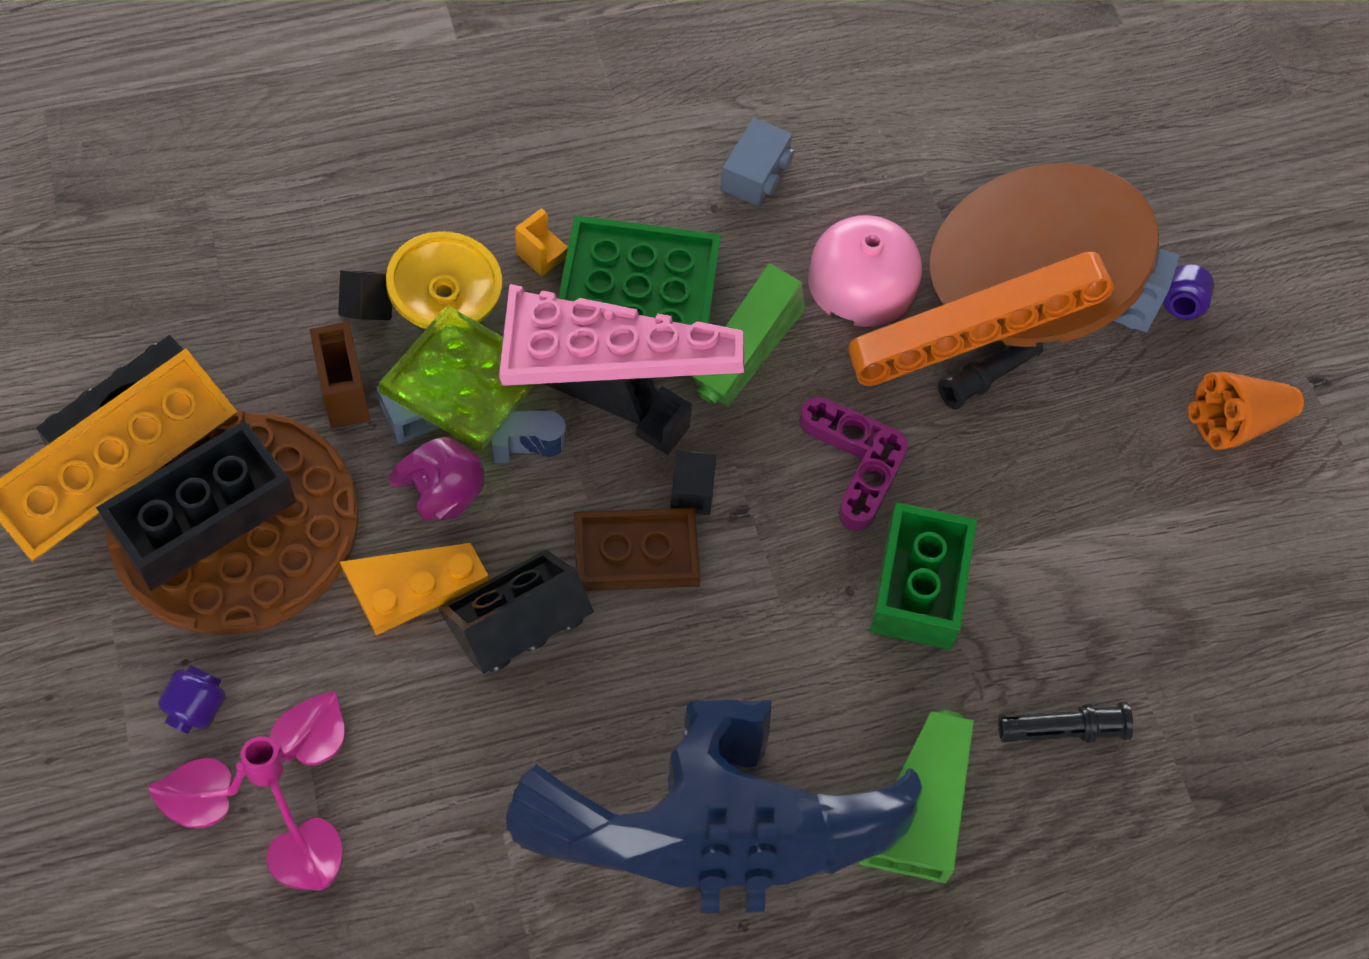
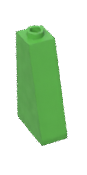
[692,263,805,407]
[859,710,974,883]

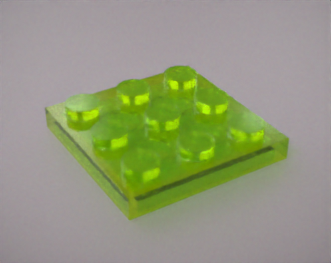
[379,305,535,452]

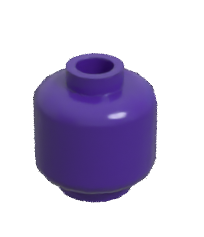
[1163,264,1215,319]
[158,665,226,734]

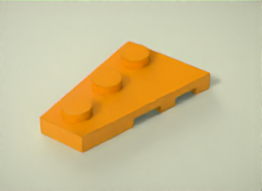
[340,543,489,636]

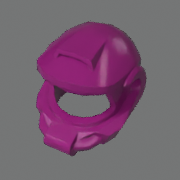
[389,437,485,522]

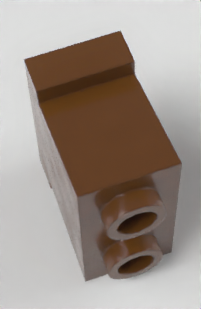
[309,321,370,428]

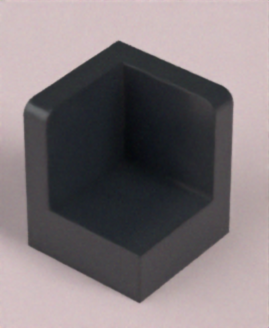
[338,270,393,320]
[636,385,692,455]
[671,450,716,515]

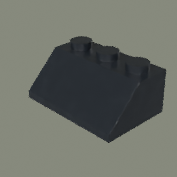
[438,550,594,674]

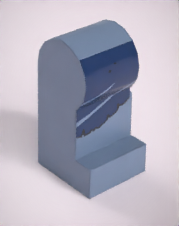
[492,411,566,464]

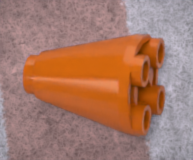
[1188,371,1304,450]

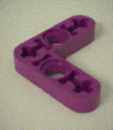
[799,397,908,531]

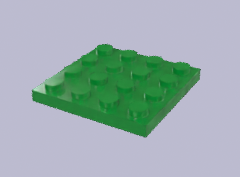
[558,215,721,325]

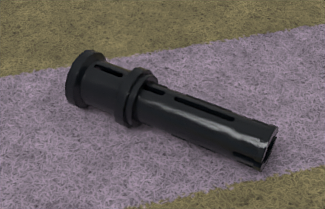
[938,343,1043,410]
[998,702,1134,743]

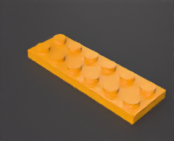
[0,348,238,563]

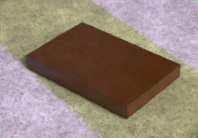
[574,508,701,591]

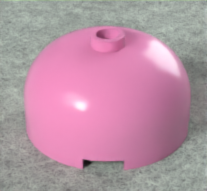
[808,215,922,327]

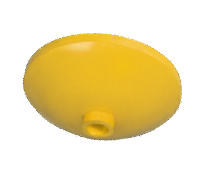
[386,231,502,332]

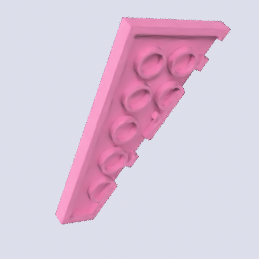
[499,284,745,386]

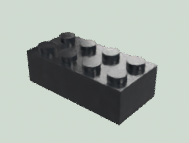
[96,420,297,591]

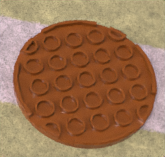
[930,163,1160,347]
[106,410,359,635]

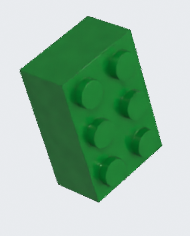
[869,502,977,650]

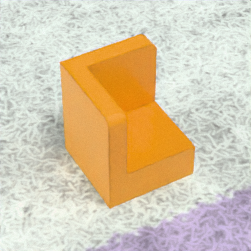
[515,208,568,277]

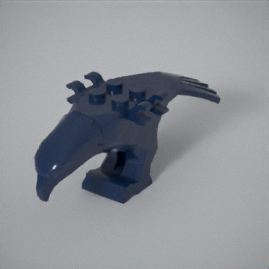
[506,700,922,913]

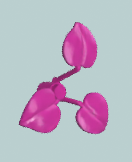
[148,691,345,891]

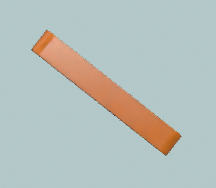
[848,252,1115,386]

